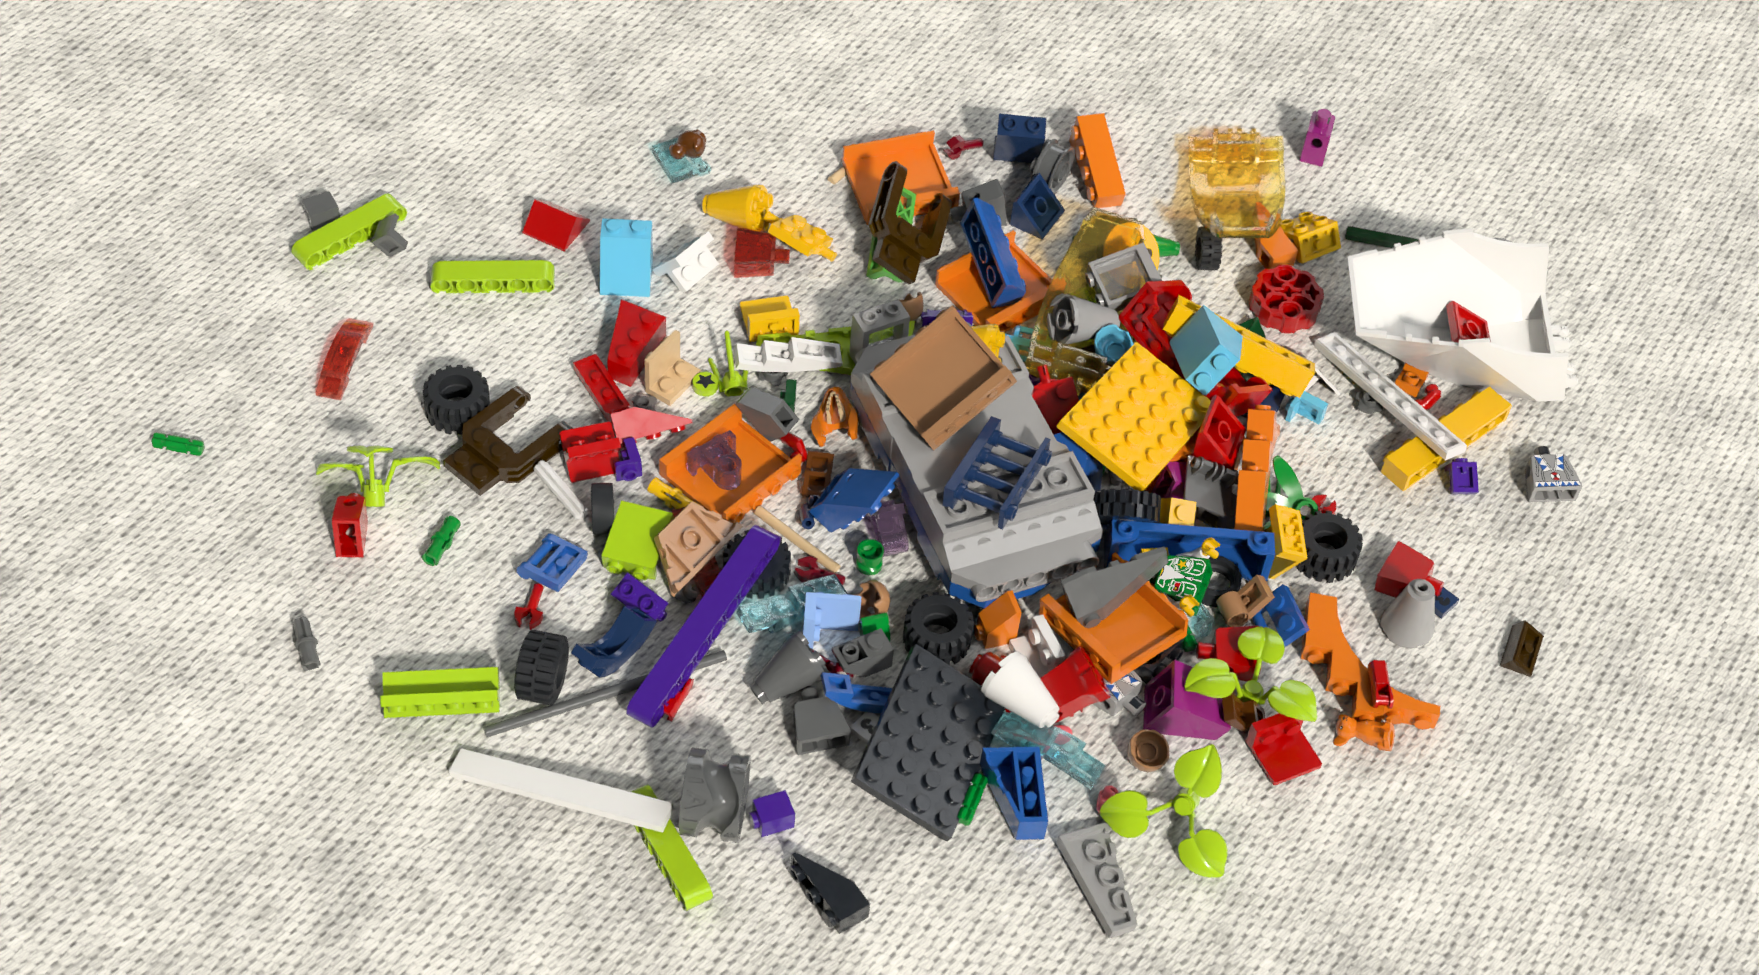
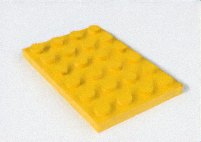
[1056,342,1211,491]

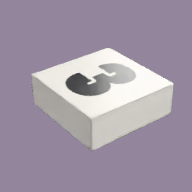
[850,712,879,745]

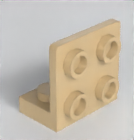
[644,330,701,406]

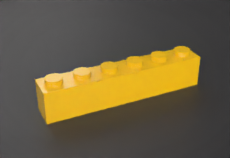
[1163,295,1315,398]
[1381,386,1512,491]

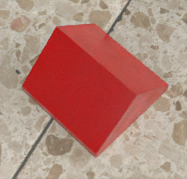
[522,199,590,252]
[1193,395,1246,468]

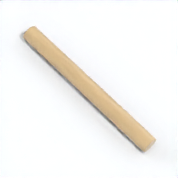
[754,506,840,573]

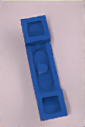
[821,672,892,714]

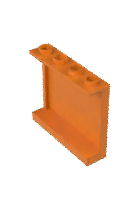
[842,130,960,225]
[935,230,1069,332]
[659,403,802,523]
[1039,553,1188,684]

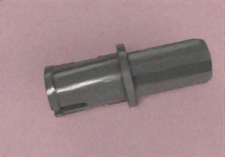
[293,616,321,671]

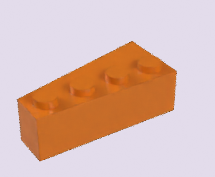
[1069,113,1126,209]

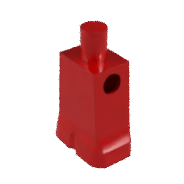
[1019,646,1111,725]

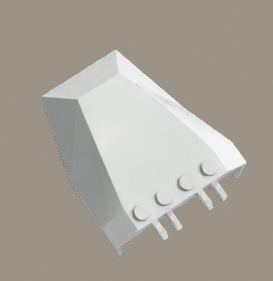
[1348,228,1578,402]

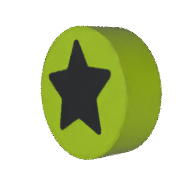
[693,372,718,397]

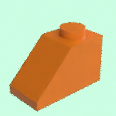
[974,590,1022,649]

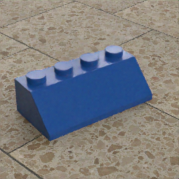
[960,198,1026,308]

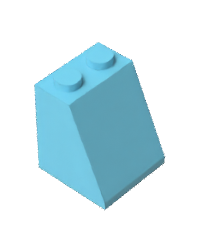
[600,218,653,297]
[1170,304,1243,396]

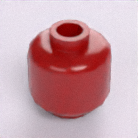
[969,652,1003,686]

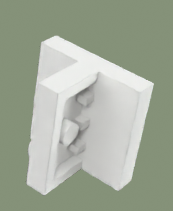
[652,231,719,292]
[1008,614,1073,678]

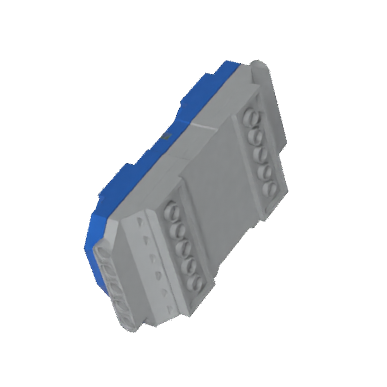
[850,322,1103,608]

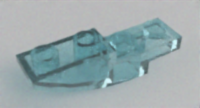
[736,574,848,634]
[991,712,1106,790]

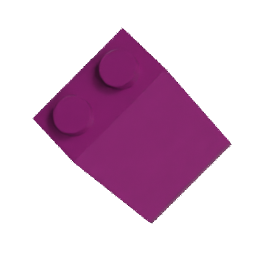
[1143,660,1232,740]

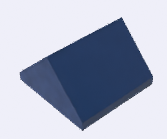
[1010,173,1065,240]

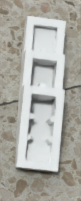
[734,337,842,372]

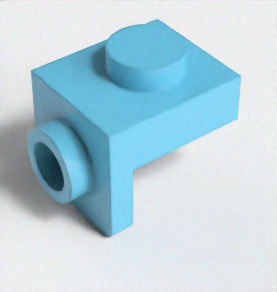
[1285,391,1328,424]

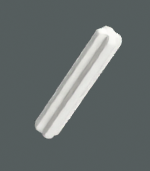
[534,460,588,520]

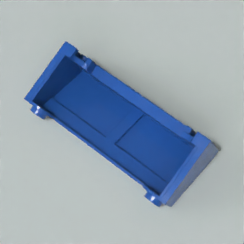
[1104,519,1275,582]

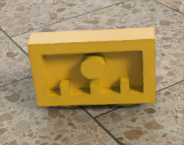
[1278,211,1341,264]
[740,296,800,342]
[1264,504,1307,579]

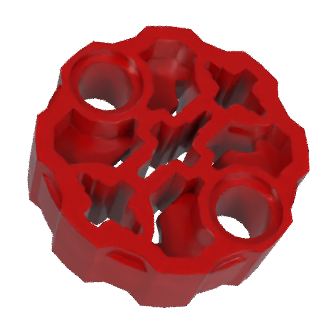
[1249,265,1324,334]

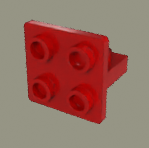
[559,421,621,483]

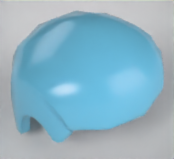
[1094,324,1134,365]

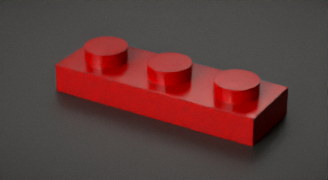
[573,354,630,419]

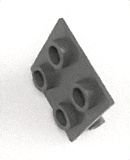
[1183,455,1239,519]

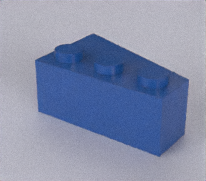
[980,747,1048,840]

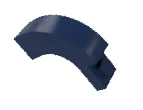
[571,606,657,678]

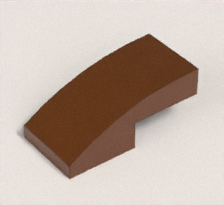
[802,451,834,497]
[1222,693,1265,733]

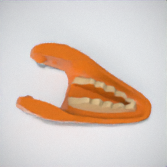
[811,387,858,447]

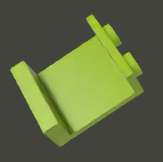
[602,500,673,581]

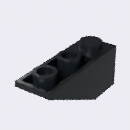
[789,852,870,934]

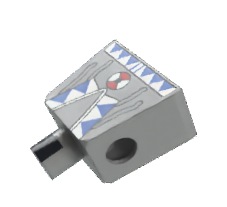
[1525,446,1583,502]
[1093,670,1146,716]

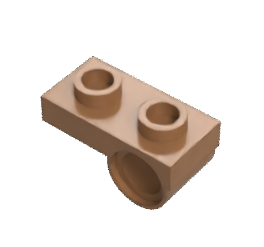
[1216,575,1275,627]

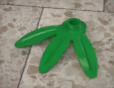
[1264,455,1318,530]

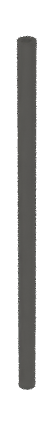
[483,650,727,738]

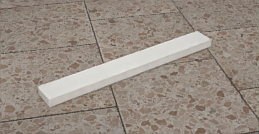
[1314,332,1467,461]
[449,748,674,832]

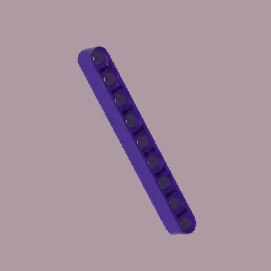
[626,525,781,728]

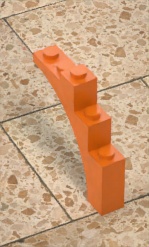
[1235,405,1280,532]
[1301,592,1441,730]

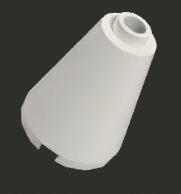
[981,651,1060,728]

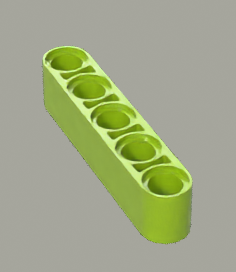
[291,194,407,270]
[430,260,555,293]
[631,784,713,911]

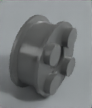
[1030,139,1075,194]

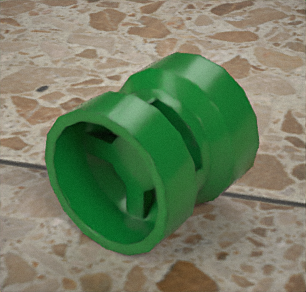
[856,539,884,575]

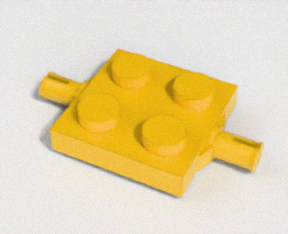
[764,211,837,262]

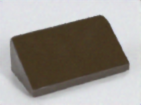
[1499,620,1544,677]

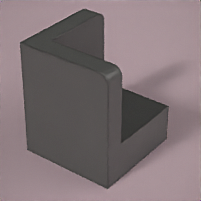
[302,191,340,232]
[371,213,408,257]

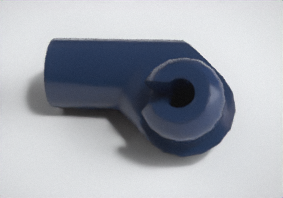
[799,495,820,530]

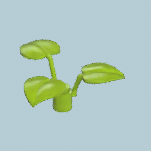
[316,445,440,507]
[1185,626,1317,722]
[1100,744,1228,878]

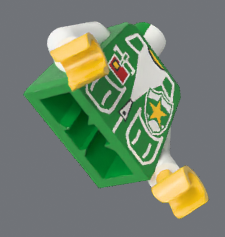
[1148,538,1221,617]

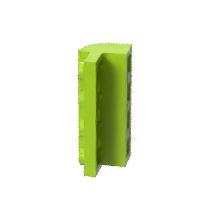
[381,667,500,718]

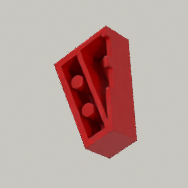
[607,299,666,387]

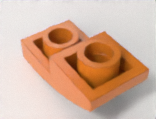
[1395,363,1429,397]

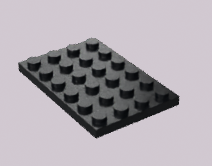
[850,644,1006,841]

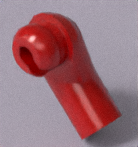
[1415,384,1441,411]
[781,432,808,463]

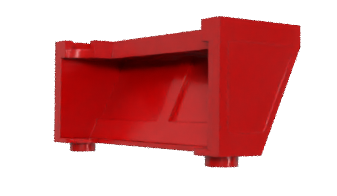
[1119,280,1272,417]

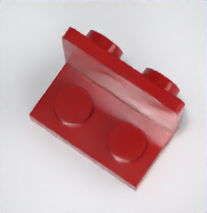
[1246,713,1322,785]

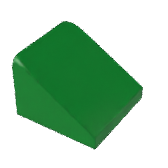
[859,613,891,642]

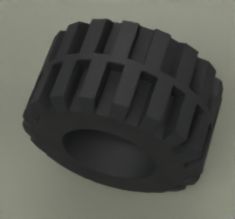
[423,365,490,435]
[1297,511,1363,583]
[903,592,974,665]
[514,629,569,705]

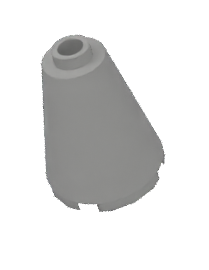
[1047,294,1120,345]
[1380,579,1435,649]

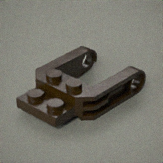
[869,161,952,285]
[443,386,573,496]

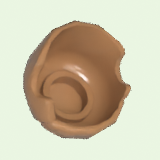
[890,292,924,321]
[855,580,890,621]
[1127,730,1170,772]

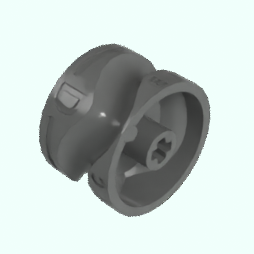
[679,747,751,843]

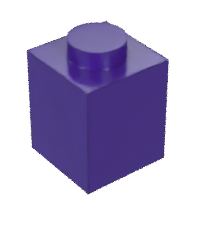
[749,790,795,837]

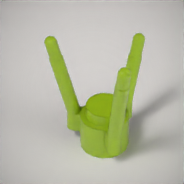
[708,330,748,397]

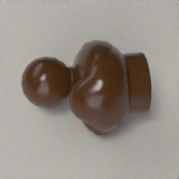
[669,129,706,160]

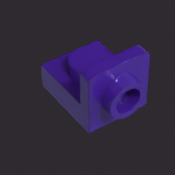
[614,437,642,481]
[1444,458,1479,494]

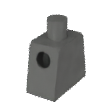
[950,179,1007,226]
[793,688,851,755]

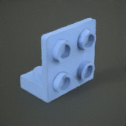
[803,592,861,649]

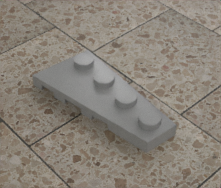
[1056,822,1138,938]

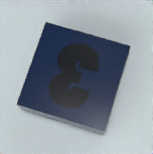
[1435,587,1459,619]

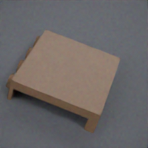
[870,305,1017,451]

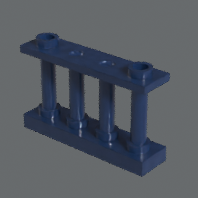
[943,416,1052,530]

